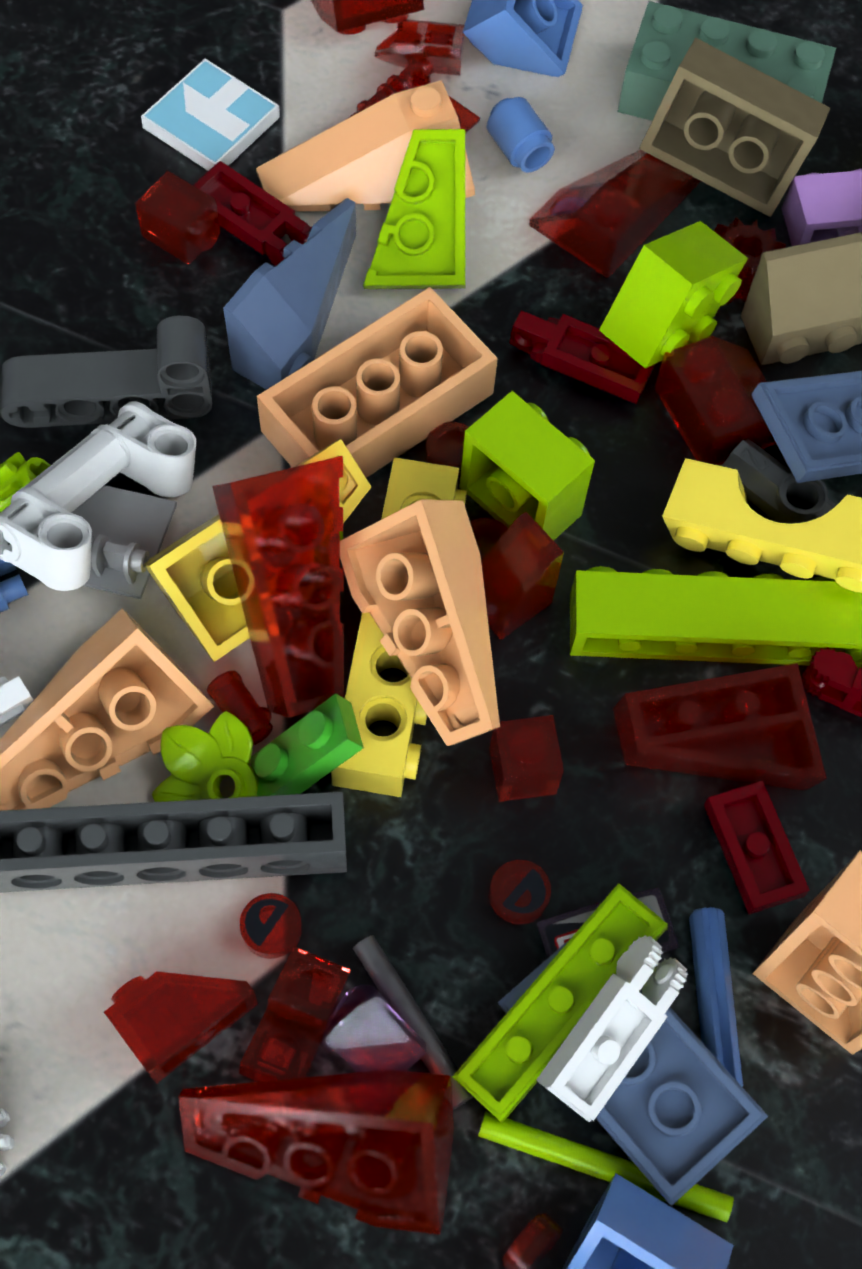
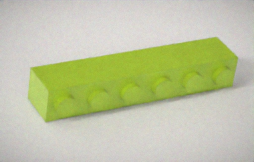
[570,566,862,668]

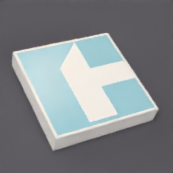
[141,59,280,171]

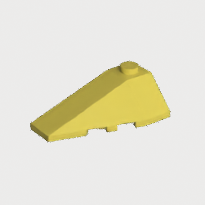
[144,439,372,662]

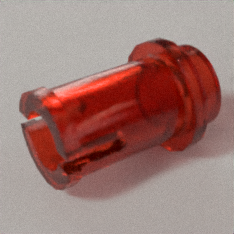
[207,670,273,746]

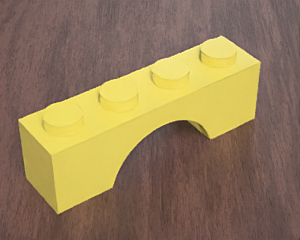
[662,458,862,593]

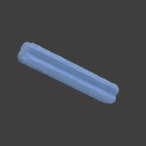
[689,907,743,1087]

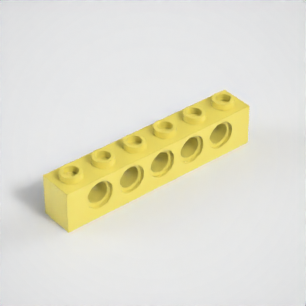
[331,457,467,797]

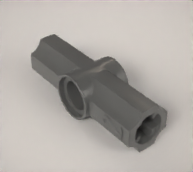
[722,438,837,524]

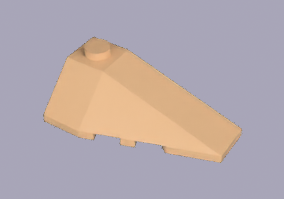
[0,608,214,811]

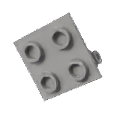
[72,485,177,599]

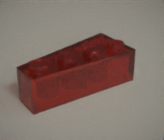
[212,456,344,718]

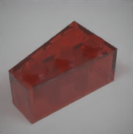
[613,663,827,791]

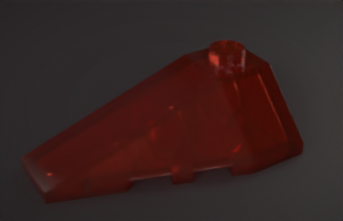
[529,149,701,278]

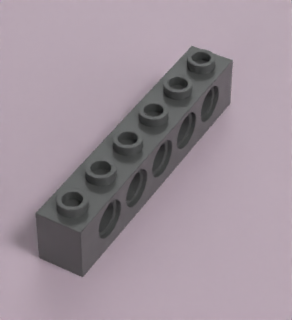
[0,792,347,893]

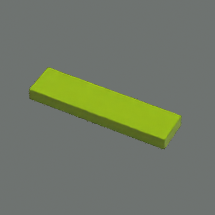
[452,883,668,1123]

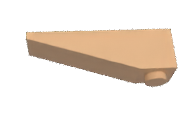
[256,80,475,212]
[336,499,500,746]

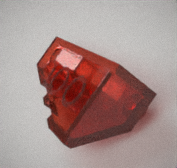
[178,1069,454,1235]

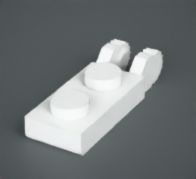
[536,935,688,1123]

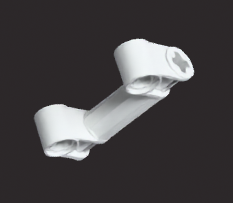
[0,401,197,591]

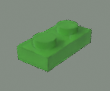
[250,693,364,796]

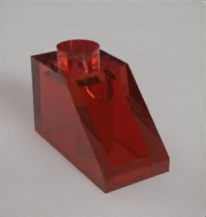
[481,512,564,640]
[104,971,258,1084]

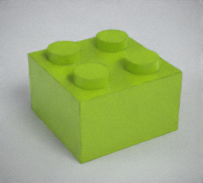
[599,221,748,369]
[459,391,595,556]

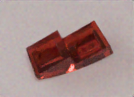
[239,946,351,1098]

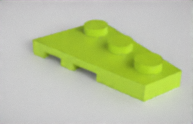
[363,129,465,289]

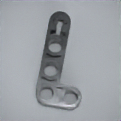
[1,315,212,428]

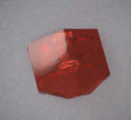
[374,19,465,76]

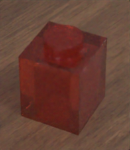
[135,170,220,265]
[489,715,564,802]

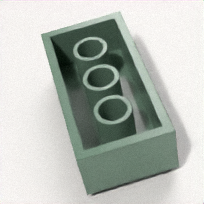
[617,1,836,121]

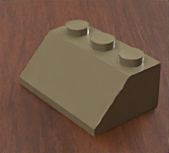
[741,232,862,366]

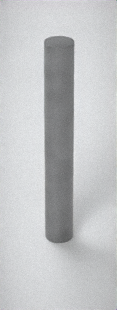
[353,935,473,1110]

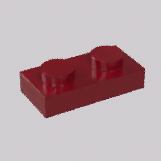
[704,780,810,915]

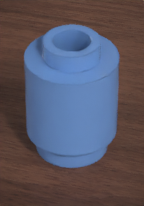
[487,97,555,173]

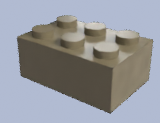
[639,37,830,217]

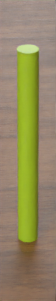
[478,1111,734,1223]

